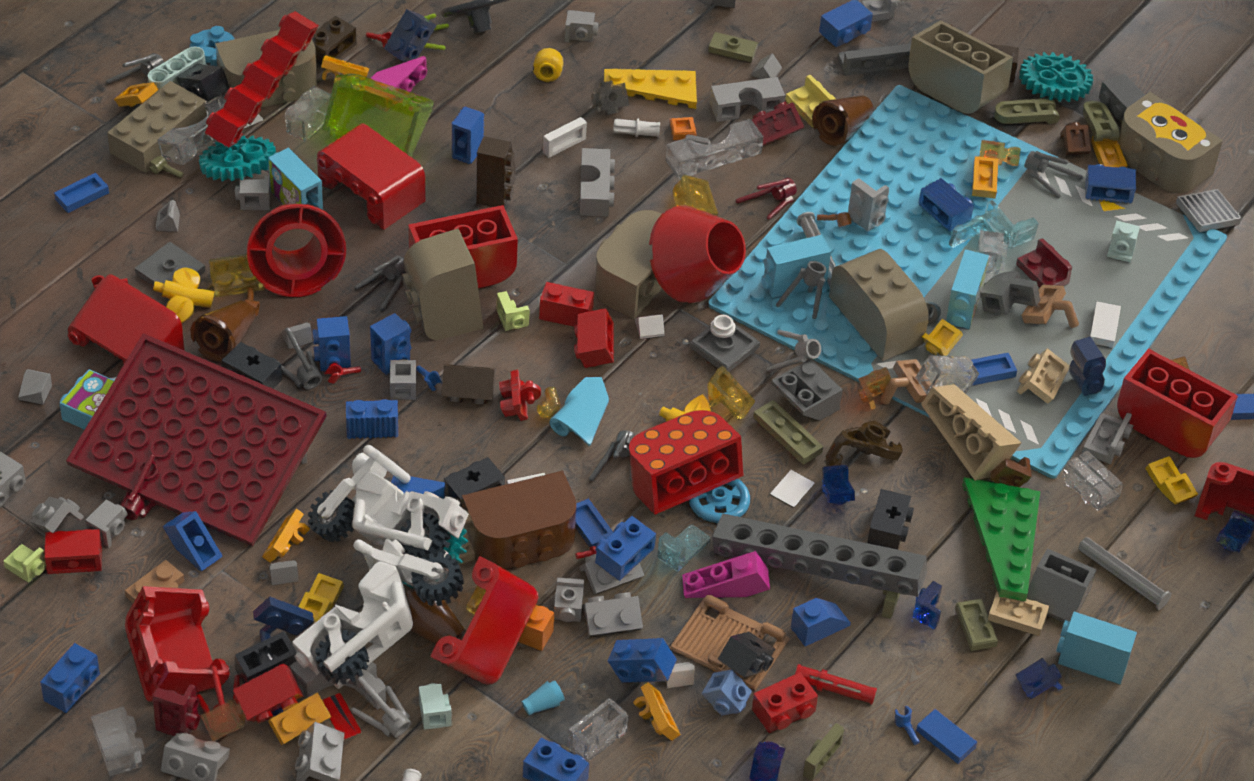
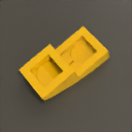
[1145,456,1198,505]
[299,573,344,623]

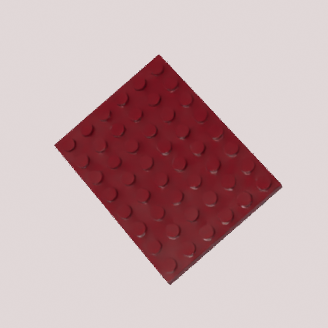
[66,333,327,547]

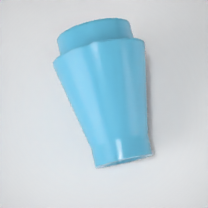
[521,680,565,715]

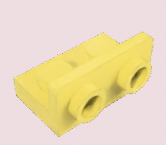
[786,75,835,128]

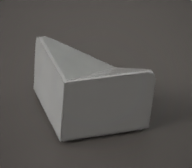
[19,369,52,404]

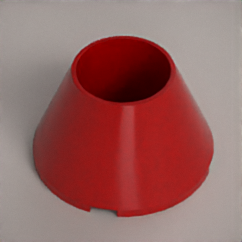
[246,204,346,297]
[649,205,746,303]

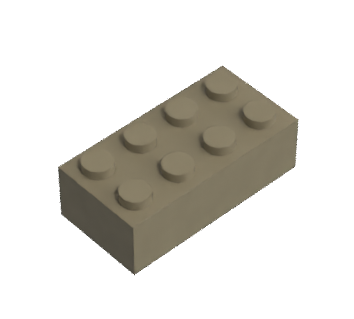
[107,81,208,173]

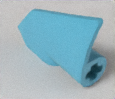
[550,377,609,446]

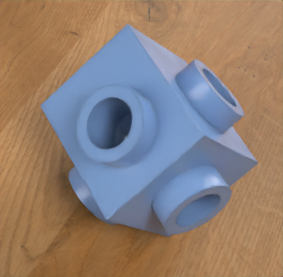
[702,669,752,716]

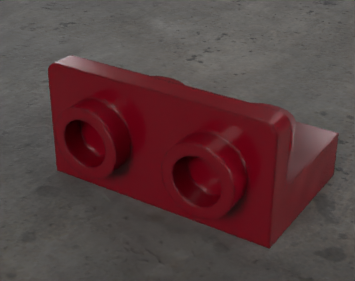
[750,102,804,147]
[1016,238,1072,288]
[153,684,200,736]

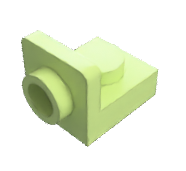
[496,291,530,331]
[3,544,46,583]

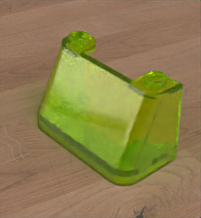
[322,74,435,157]

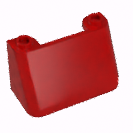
[68,274,185,364]
[1195,462,1254,520]
[430,556,538,685]
[125,586,230,702]

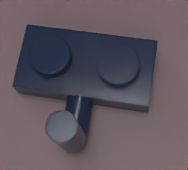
[253,597,314,642]

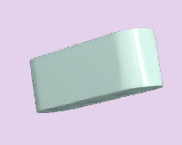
[148,47,206,95]

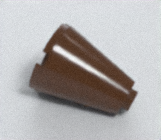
[812,96,874,146]
[190,301,256,362]
[406,590,466,644]

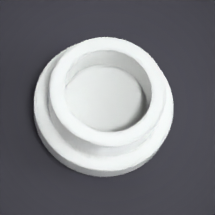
[710,315,735,338]

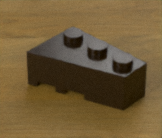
[476,136,517,208]

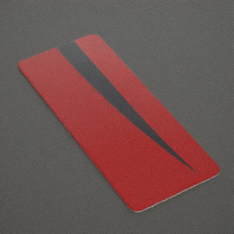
[322,693,361,740]

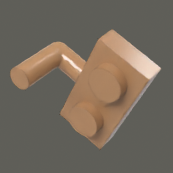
[1021,285,1079,328]
[880,359,935,405]
[125,560,184,603]

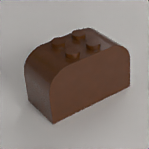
[462,470,577,570]

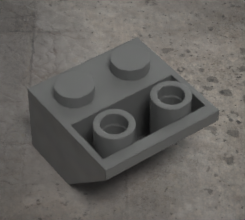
[771,359,843,420]
[1027,549,1097,623]

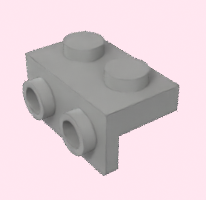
[848,178,889,232]
[1082,413,1134,464]
[30,496,84,533]
[579,554,645,595]
[582,592,643,636]
[295,722,344,781]
[161,733,230,781]

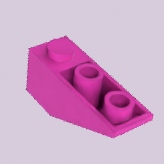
[363,56,427,113]
[682,551,770,598]

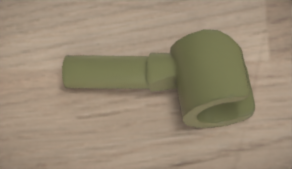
[150,156,184,178]

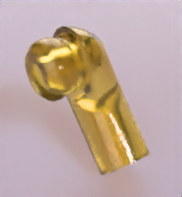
[537,387,561,418]

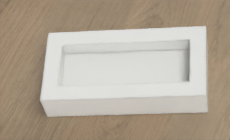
[543,117,587,158]
[1090,302,1121,348]

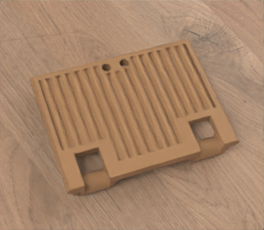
[669,595,790,691]

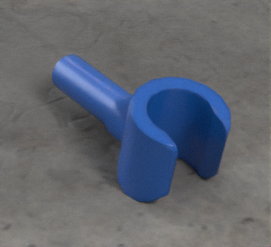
[416,365,442,391]
[895,706,920,745]

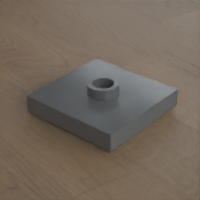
[135,242,206,286]
[689,325,760,374]

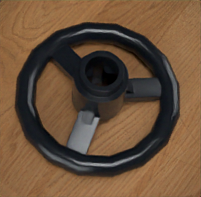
[441,0,509,34]

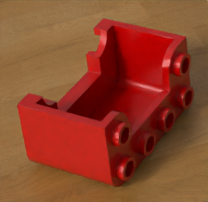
[317,123,426,230]

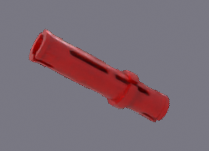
[795,664,877,705]

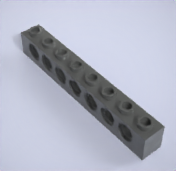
[712,513,927,597]

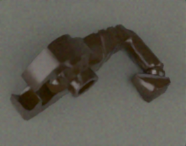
[824,420,903,470]

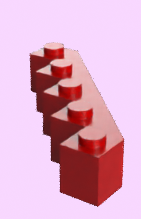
[205,11,319,147]

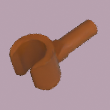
[817,212,852,227]
[245,288,260,316]

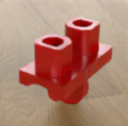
[499,369,541,421]

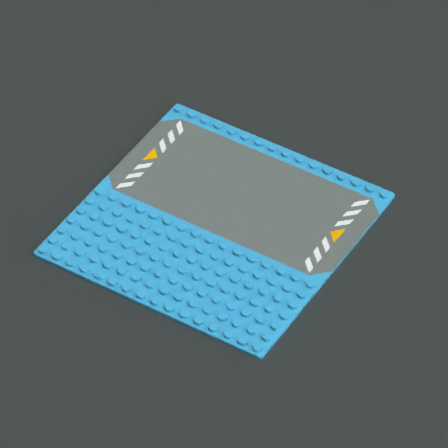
[708,85,1227,479]

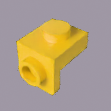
[922,319,963,358]

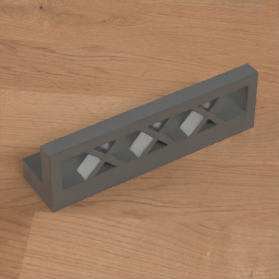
[838,44,911,76]

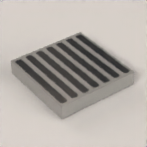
[1176,189,1242,232]

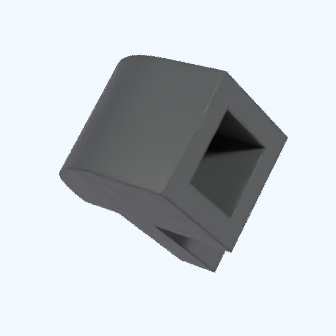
[980,271,1040,315]

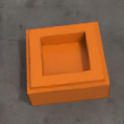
[669,117,696,141]

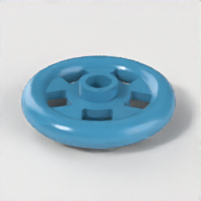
[688,479,750,523]

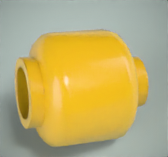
[533,48,564,82]

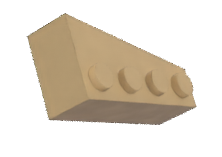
[921,384,1021,480]

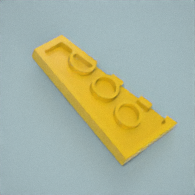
[604,69,697,109]

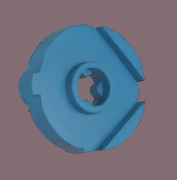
[190,26,234,66]

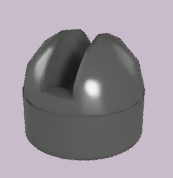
[926,302,941,322]

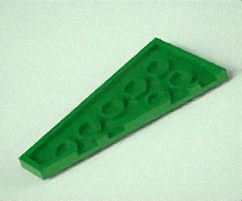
[962,477,1040,602]

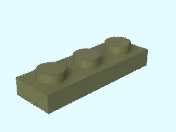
[753,400,823,465]

